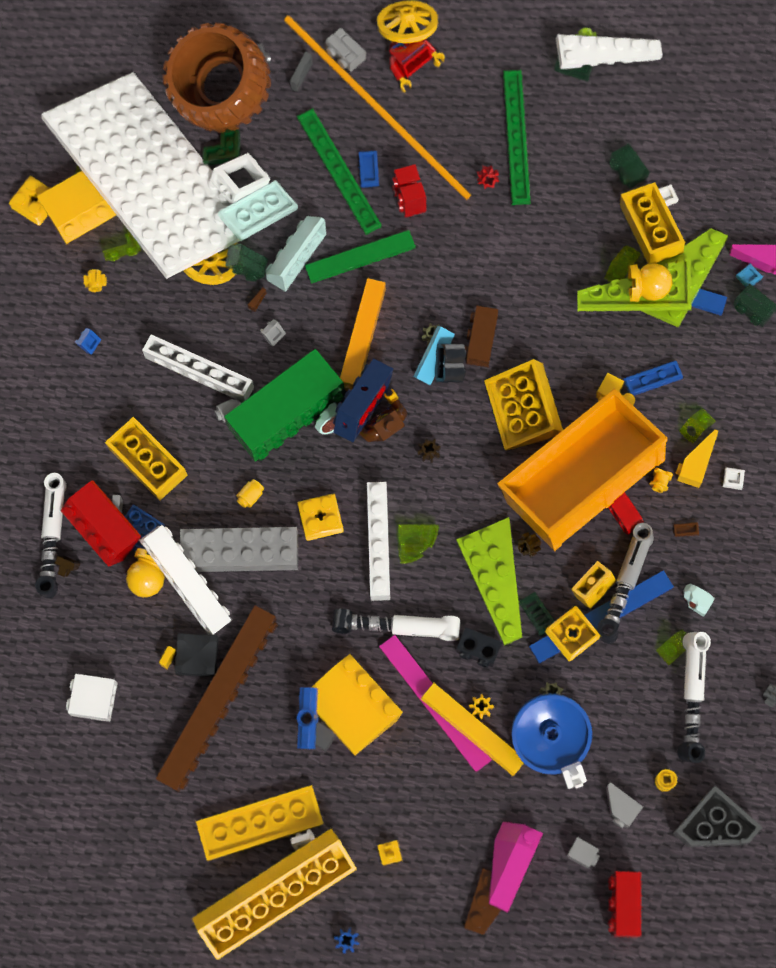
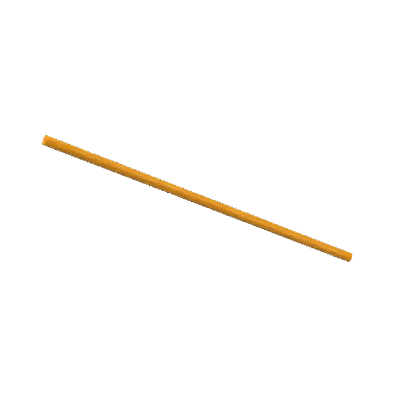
[284,16,471,200]

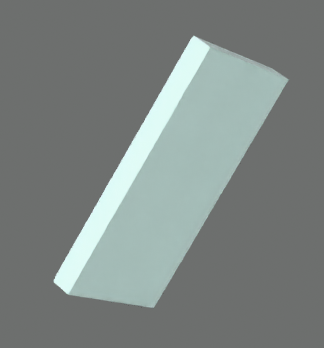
[218,180,298,241]

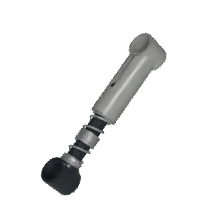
[597,523,654,644]

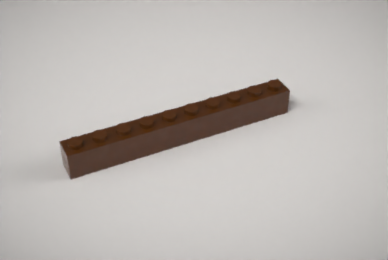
[156,605,278,792]

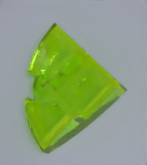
[398,524,439,564]

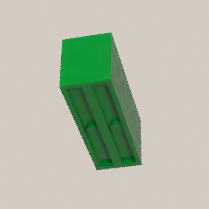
[224,349,345,462]

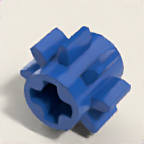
[334,928,360,954]

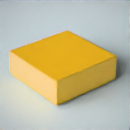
[159,646,177,670]

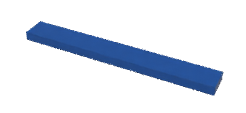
[529,570,674,664]

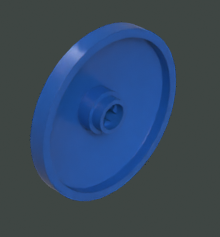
[511,694,592,774]

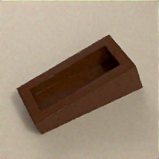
[248,288,267,312]
[674,522,699,537]

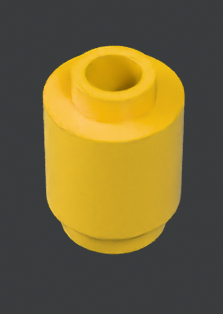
[236,479,264,508]

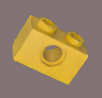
[571,561,616,609]

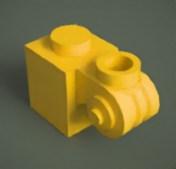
[596,373,635,406]

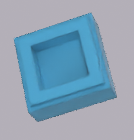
[736,264,763,290]

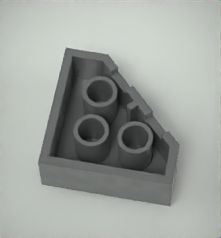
[673,786,762,847]

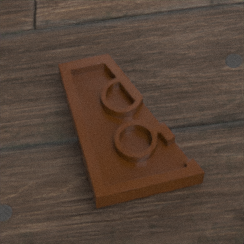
[464,869,501,935]

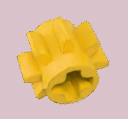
[83,269,107,292]
[469,694,494,720]

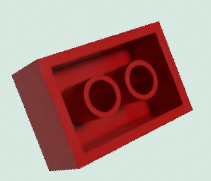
[608,871,641,938]

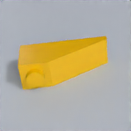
[676,430,718,488]

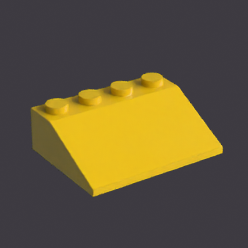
[37,171,117,244]
[484,359,563,450]
[311,654,403,756]

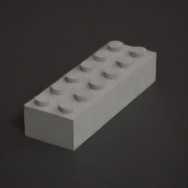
[180,527,298,572]

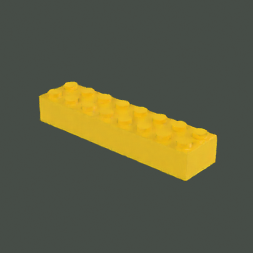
[192,828,357,960]

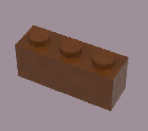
[465,306,499,368]

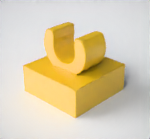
[378,840,402,866]

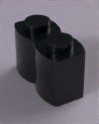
[435,344,466,382]

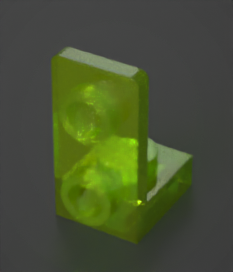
[103,229,141,261]
[604,245,641,282]

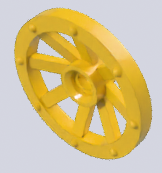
[377,1,438,43]
[183,243,242,285]

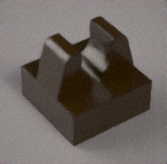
[55,555,80,577]

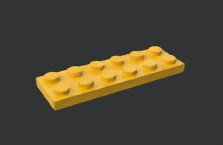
[196,785,324,861]

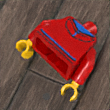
[389,39,445,93]

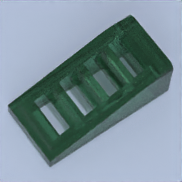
[519,592,555,637]

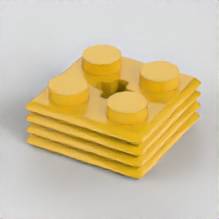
[9,176,51,226]
[298,494,344,541]
[545,606,600,661]

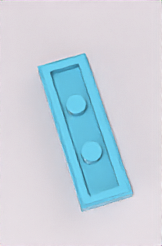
[413,326,455,385]

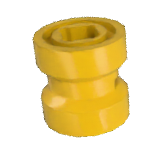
[655,769,677,792]

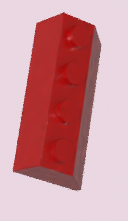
[60,480,141,567]

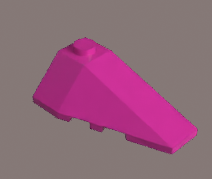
[489,822,543,913]

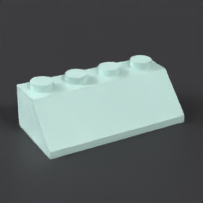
[266,216,326,292]

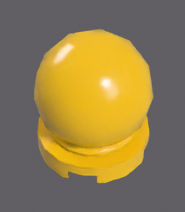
[628,263,673,302]
[126,548,165,598]

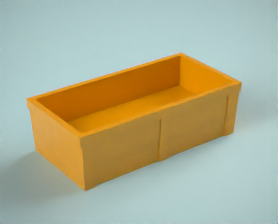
[497,389,667,551]

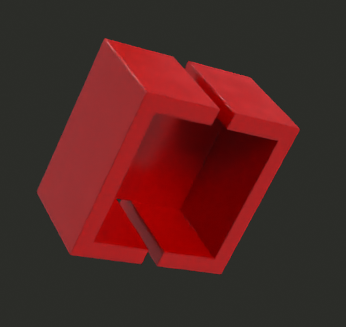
[392,164,426,218]

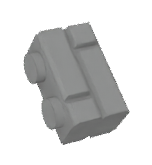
[326,28,366,71]

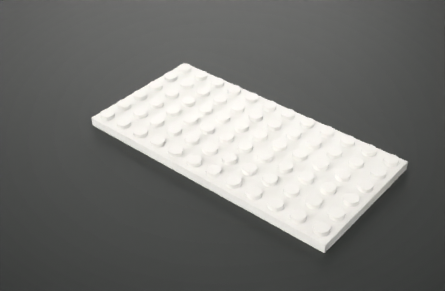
[41,73,257,279]

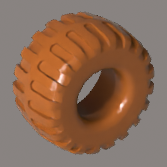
[163,23,271,133]

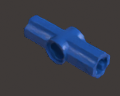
[297,687,319,749]

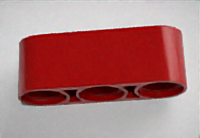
[608,492,644,535]

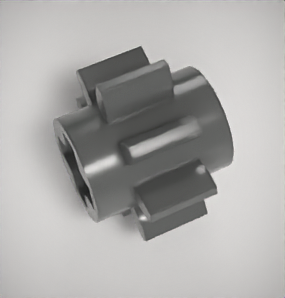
[762,683,776,708]

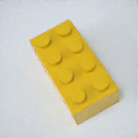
[620,182,685,264]
[105,417,188,501]

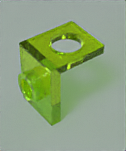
[679,409,716,444]
[656,629,686,665]

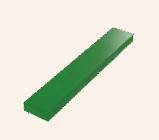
[305,230,415,284]

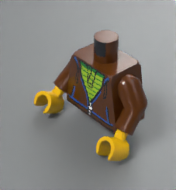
[359,389,407,442]

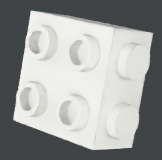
[66,674,117,722]

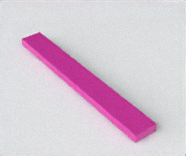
[379,635,492,772]

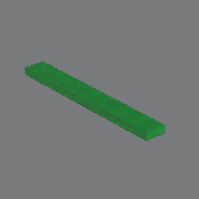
[503,70,531,205]
[297,109,382,235]

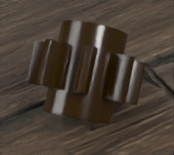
[417,438,441,463]
[517,532,541,557]

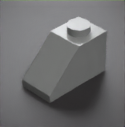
[606,782,643,828]

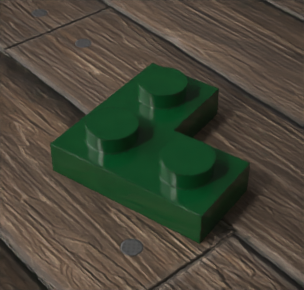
[203,129,240,166]

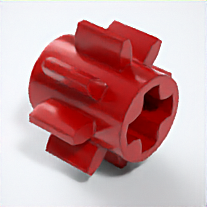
[477,165,499,189]

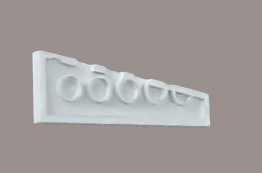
[556,34,662,69]

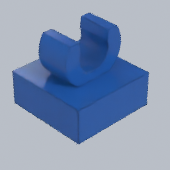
[75,328,101,355]

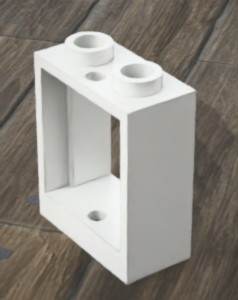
[210,153,270,204]

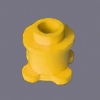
[649,468,673,493]

